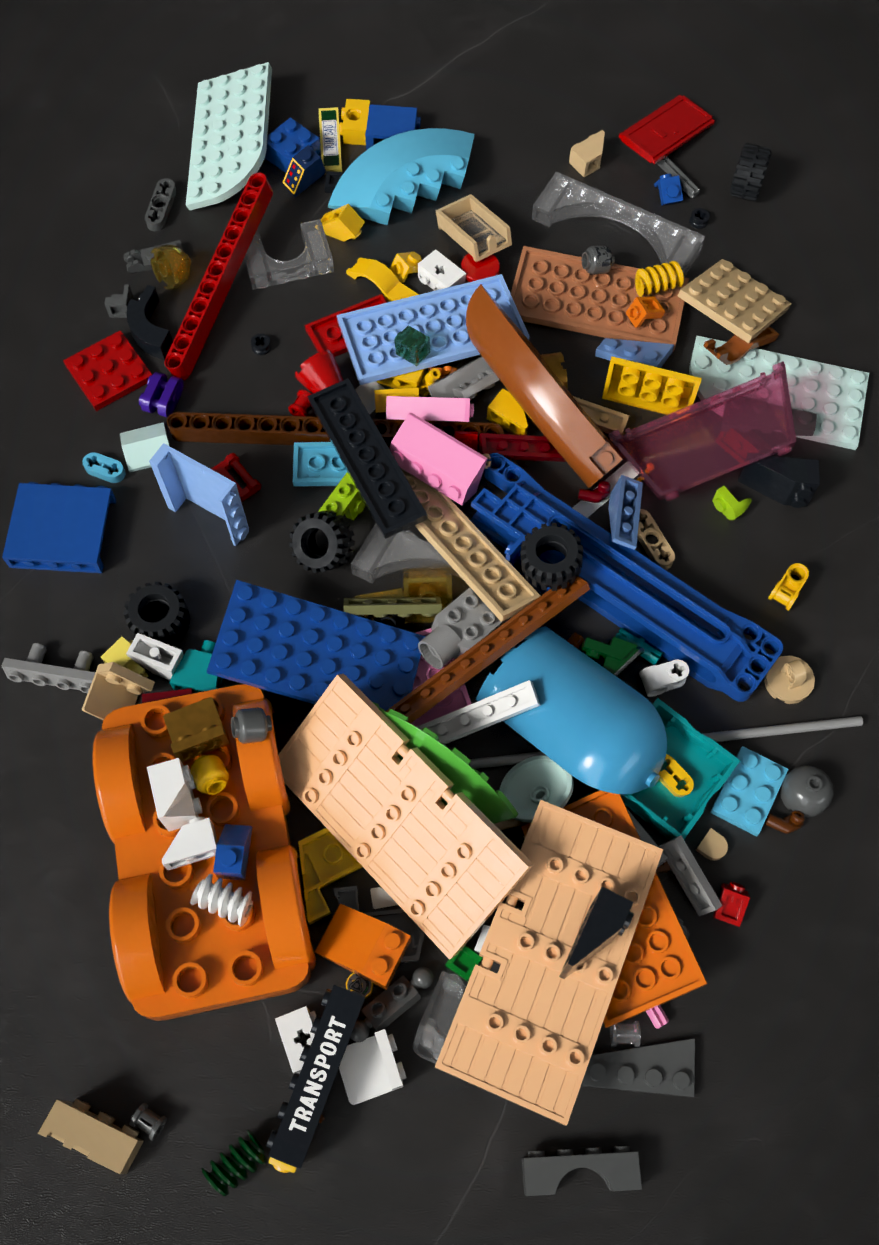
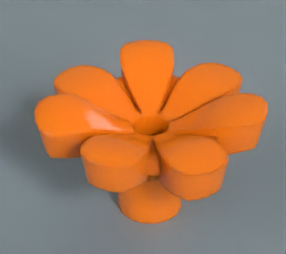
[428,366,457,380]

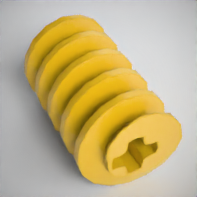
[635,261,684,297]

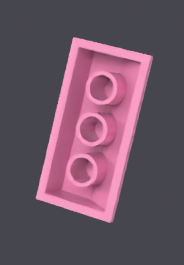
[389,412,488,506]

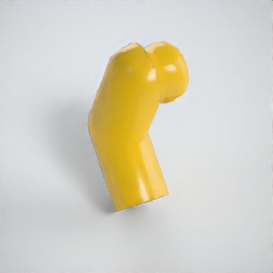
[419,368,441,397]

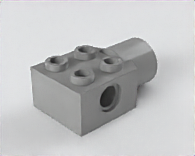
[418,588,504,669]

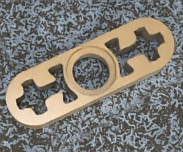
[637,509,675,570]

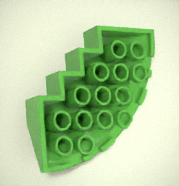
[373,702,518,824]

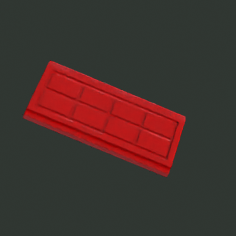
[619,95,715,164]

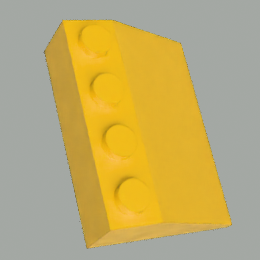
[602,356,702,420]

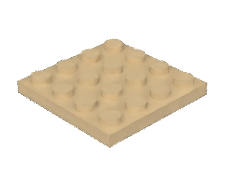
[678,259,792,343]

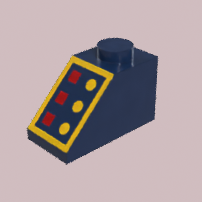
[282,145,326,197]

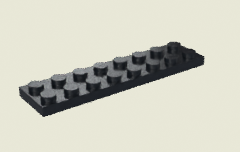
[307,378,428,539]

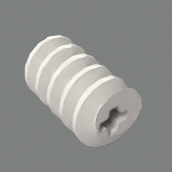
[190,873,253,927]

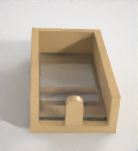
[436,194,512,262]

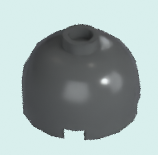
[780,765,834,818]

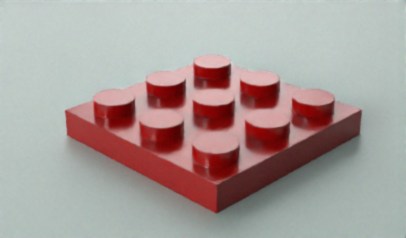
[63,330,152,411]

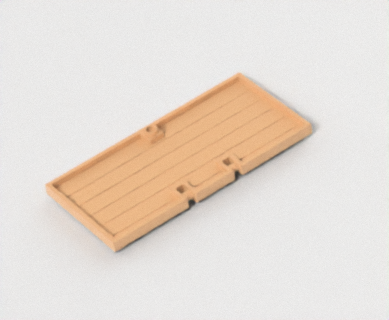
[279,674,534,960]
[435,800,663,1126]

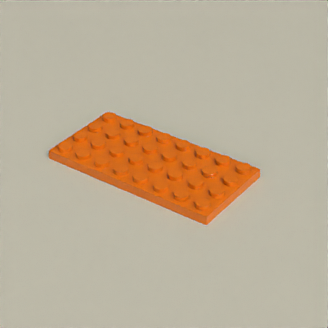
[521,790,708,1028]

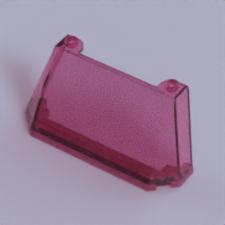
[608,361,796,501]

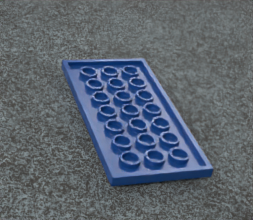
[207,580,426,711]

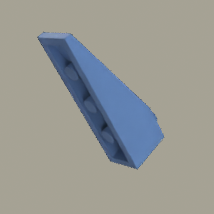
[608,475,643,550]

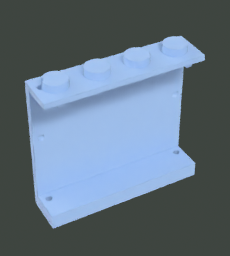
[149,443,249,546]

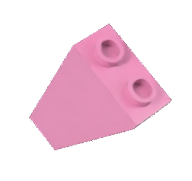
[386,396,474,422]

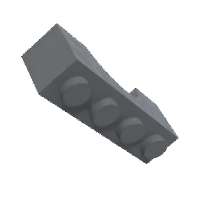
[522,1146,642,1196]

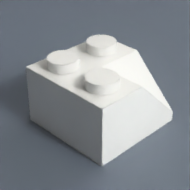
[147,758,202,832]

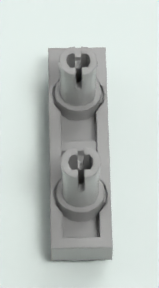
[1,643,95,694]

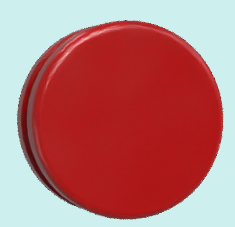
[461,253,500,283]

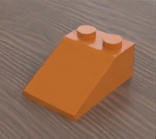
[315,903,411,990]

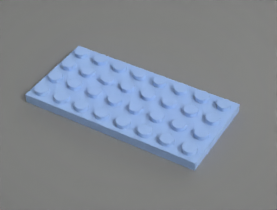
[337,274,529,385]

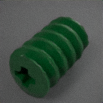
[201,1129,266,1196]

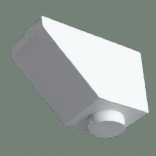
[126,633,184,680]
[161,817,218,870]

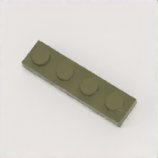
[344,597,442,618]

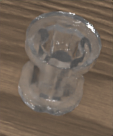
[610,1021,641,1047]

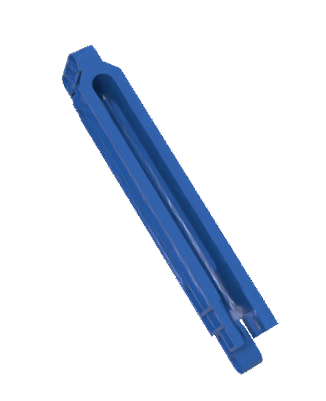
[470,453,783,702]

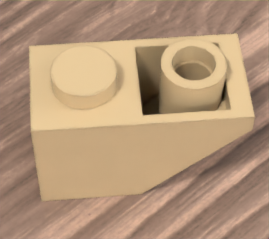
[569,130,605,177]

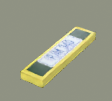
[318,107,342,174]

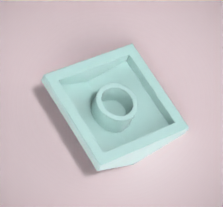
[120,422,170,473]

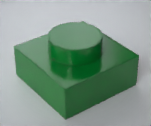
[445,946,482,981]

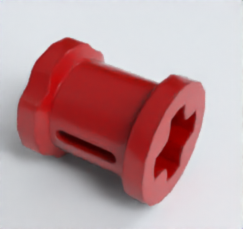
[288,390,311,417]

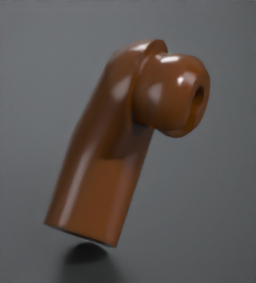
[765,811,805,834]

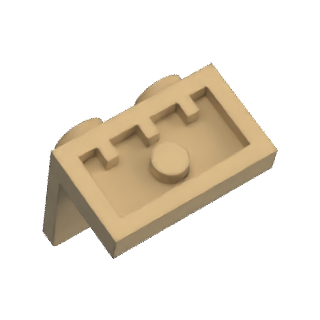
[82,662,155,720]

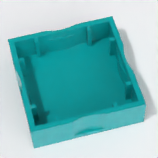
[620,698,740,840]

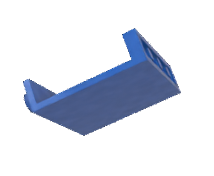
[2,482,116,573]

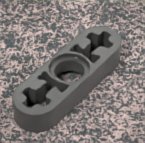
[145,178,177,232]

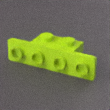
[318,472,365,521]

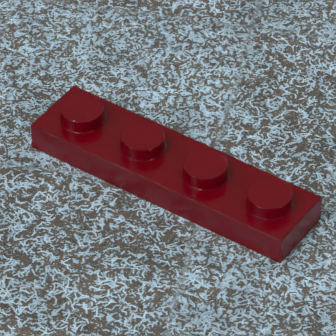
[478,433,565,462]

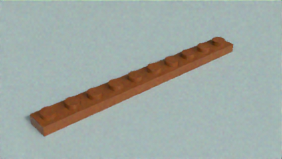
[386,576,590,724]

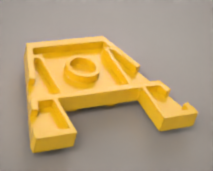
[298,828,382,925]

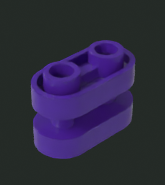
[139,372,184,418]

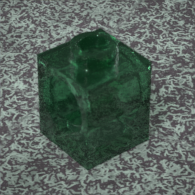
[394,325,430,366]

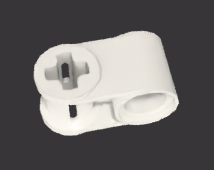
[639,659,689,697]

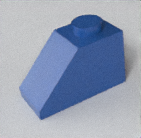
[213,824,252,880]

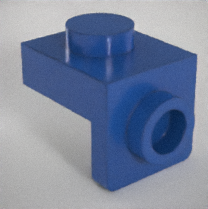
[654,174,683,206]

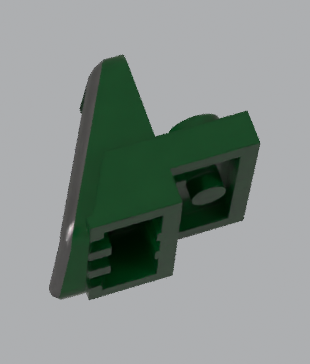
[579,637,645,677]

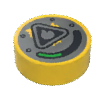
[346,973,373,999]

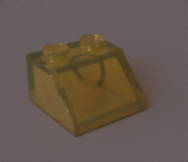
[403,567,452,623]

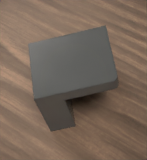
[105,284,134,318]

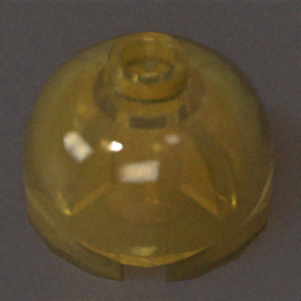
[150,244,191,290]

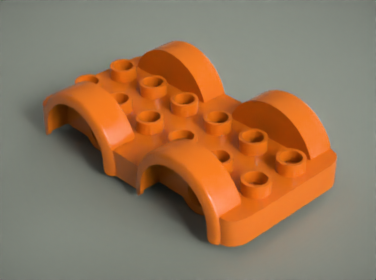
[92,684,316,1021]

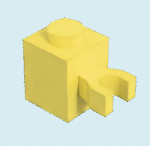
[101,637,148,678]

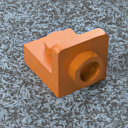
[626,296,665,328]

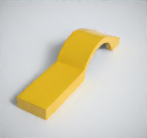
[346,258,419,302]

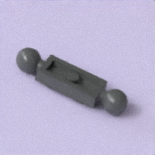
[350,967,434,1042]

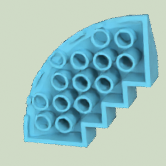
[328,128,475,225]

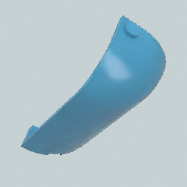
[476,626,667,794]

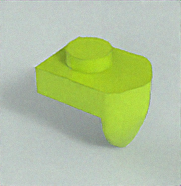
[712,486,752,520]

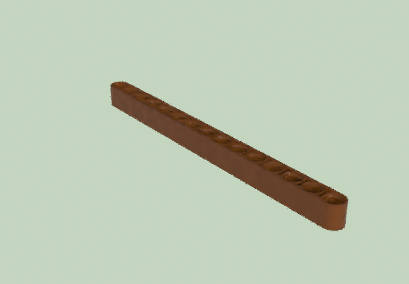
[167,412,503,452]

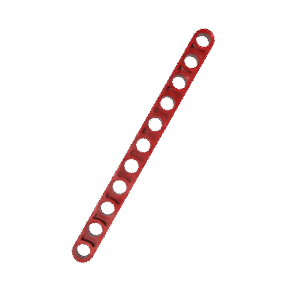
[164,172,273,380]

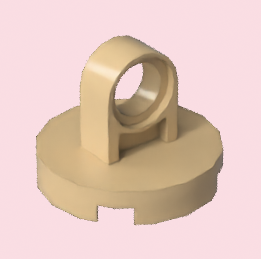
[764,655,815,704]

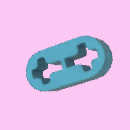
[82,452,126,483]

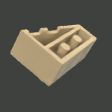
[38,1098,144,1174]

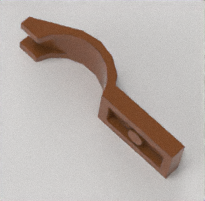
[703,326,779,365]

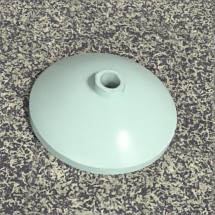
[500,755,574,823]

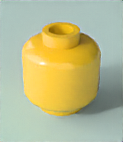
[190,755,229,795]

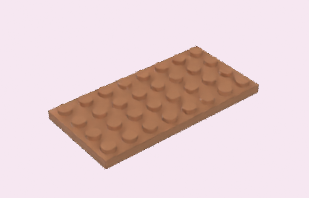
[511,246,689,352]

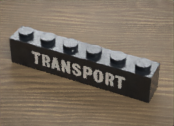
[266,985,365,1169]

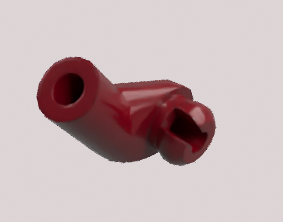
[578,481,611,503]

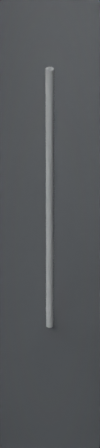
[470,716,863,769]

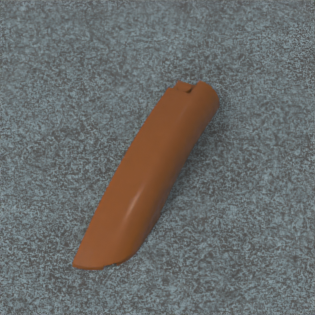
[466,284,624,488]

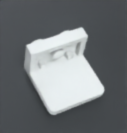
[339,1029,407,1105]

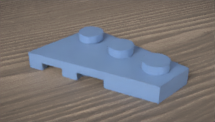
[595,338,674,368]

